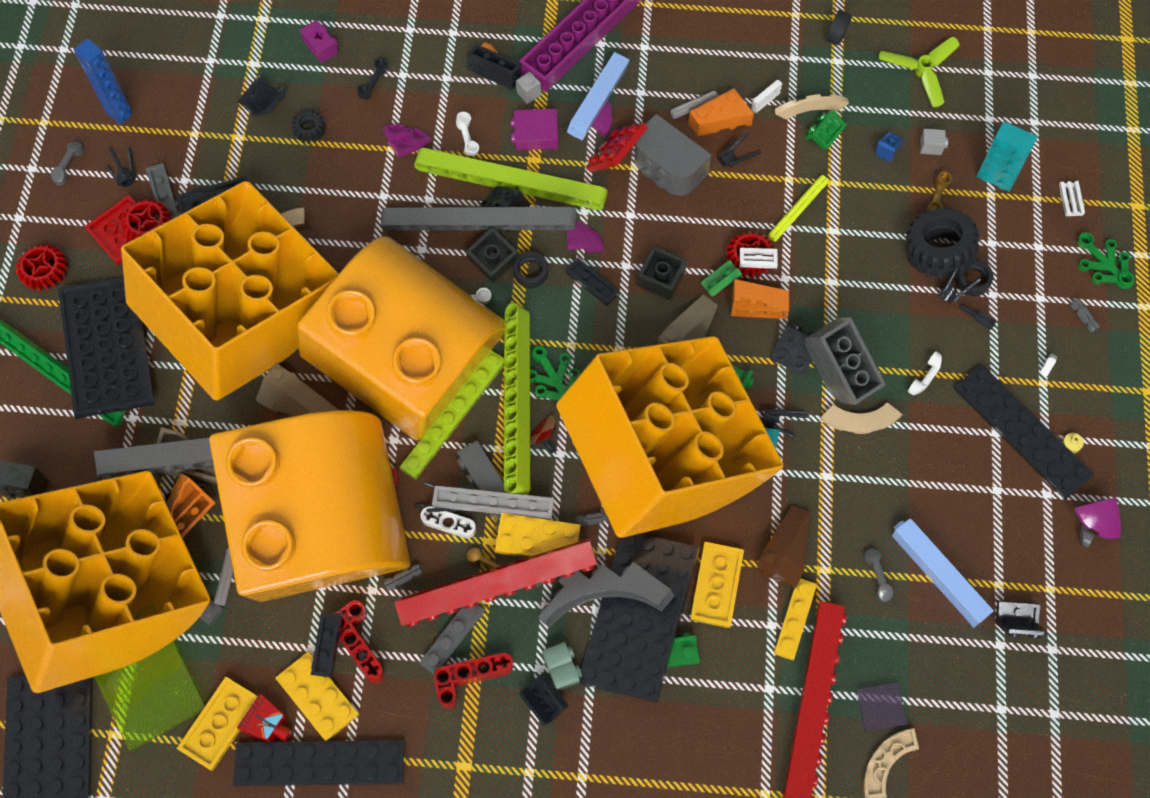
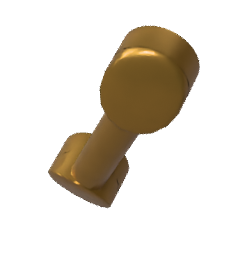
[926,171,952,211]
[466,548,502,569]

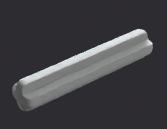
[670,91,718,119]
[214,547,233,606]

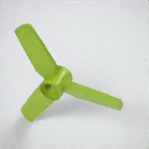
[879,37,959,107]

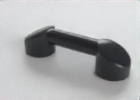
[357,58,388,99]

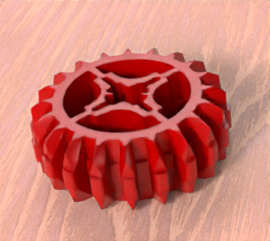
[121,198,172,241]
[726,230,775,279]
[15,243,68,292]

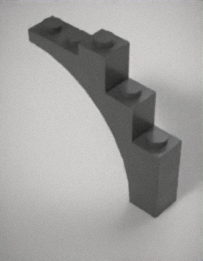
[538,562,674,628]

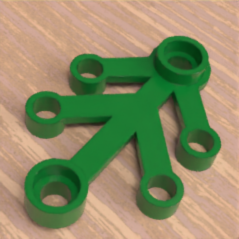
[1077,232,1134,289]
[530,346,580,401]

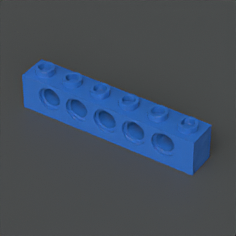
[74,38,133,125]

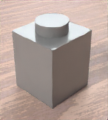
[516,72,541,104]
[920,129,948,155]

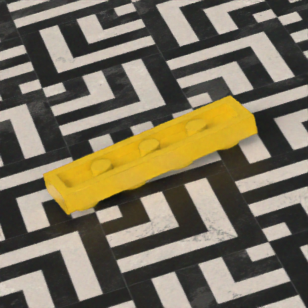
[774,579,817,661]

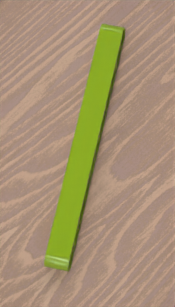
[414,148,608,210]
[504,303,530,495]

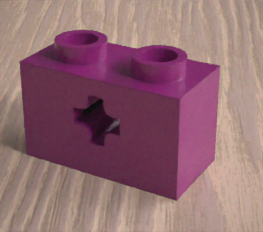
[300,20,338,63]

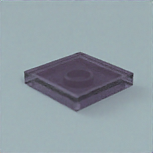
[856,683,907,732]

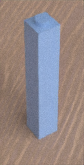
[567,52,630,141]
[892,518,993,628]

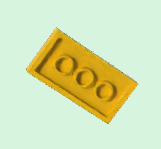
[495,513,580,558]
[690,542,744,628]
[276,652,359,741]
[176,677,258,772]

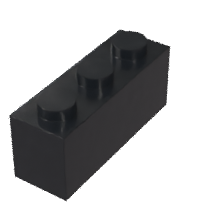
[467,44,522,90]

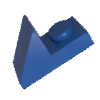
[875,132,905,162]

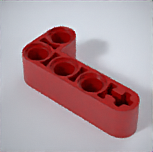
[334,601,385,684]
[434,653,514,709]

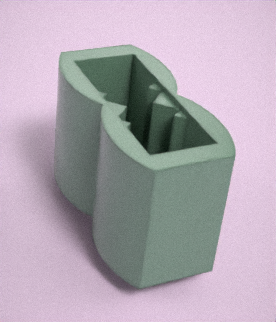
[542,642,582,691]

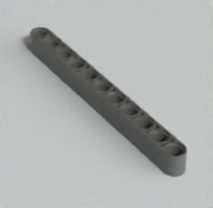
[381,207,577,230]

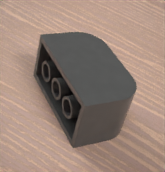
[634,114,712,196]
[805,318,886,405]

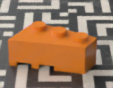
[731,279,789,319]

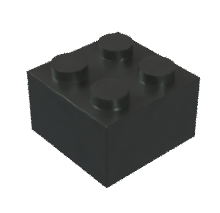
[465,227,519,283]
[637,246,687,300]
[0,460,48,499]

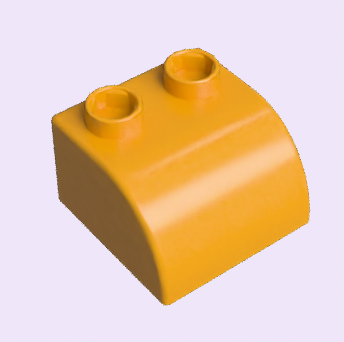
[121,181,339,400]
[297,236,506,441]
[556,336,783,538]
[209,410,411,602]
[0,471,210,693]

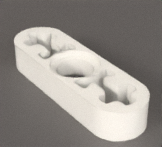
[421,506,476,539]

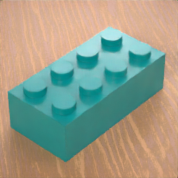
[976,121,1038,192]

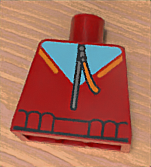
[237,694,292,743]

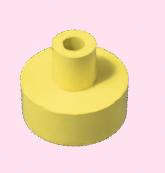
[1062,433,1084,454]

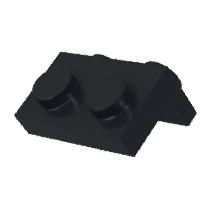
[519,673,569,726]

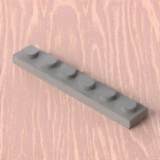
[432,486,554,519]

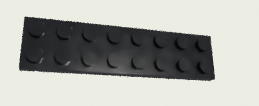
[954,364,1094,500]
[233,740,405,787]

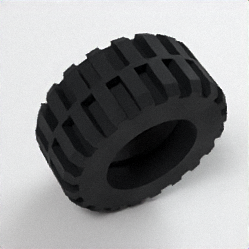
[906,207,979,278]

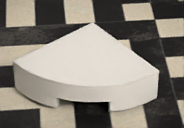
[1041,353,1057,376]

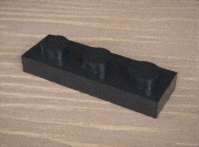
[566,258,620,306]
[310,613,343,678]

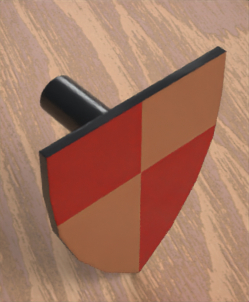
[530,415,557,454]

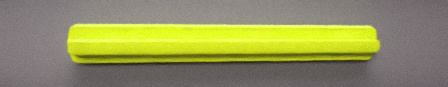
[768,175,828,242]

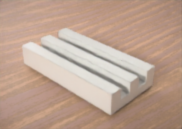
[752,80,783,113]
[1059,181,1085,216]
[740,248,778,268]

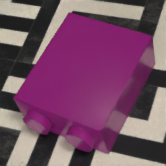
[511,109,558,150]

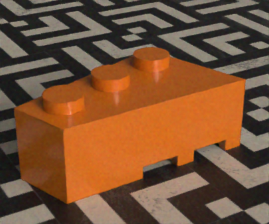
[688,88,754,136]
[159,473,215,538]

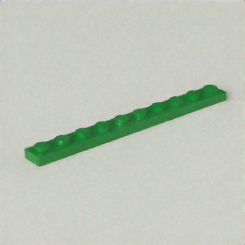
[0,319,126,428]

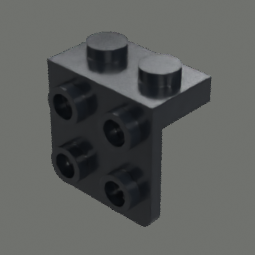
[238,75,288,116]
[479,186,530,232]
[771,323,815,374]
[996,600,1047,638]

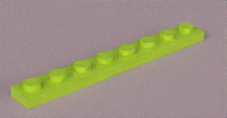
[400,350,504,480]

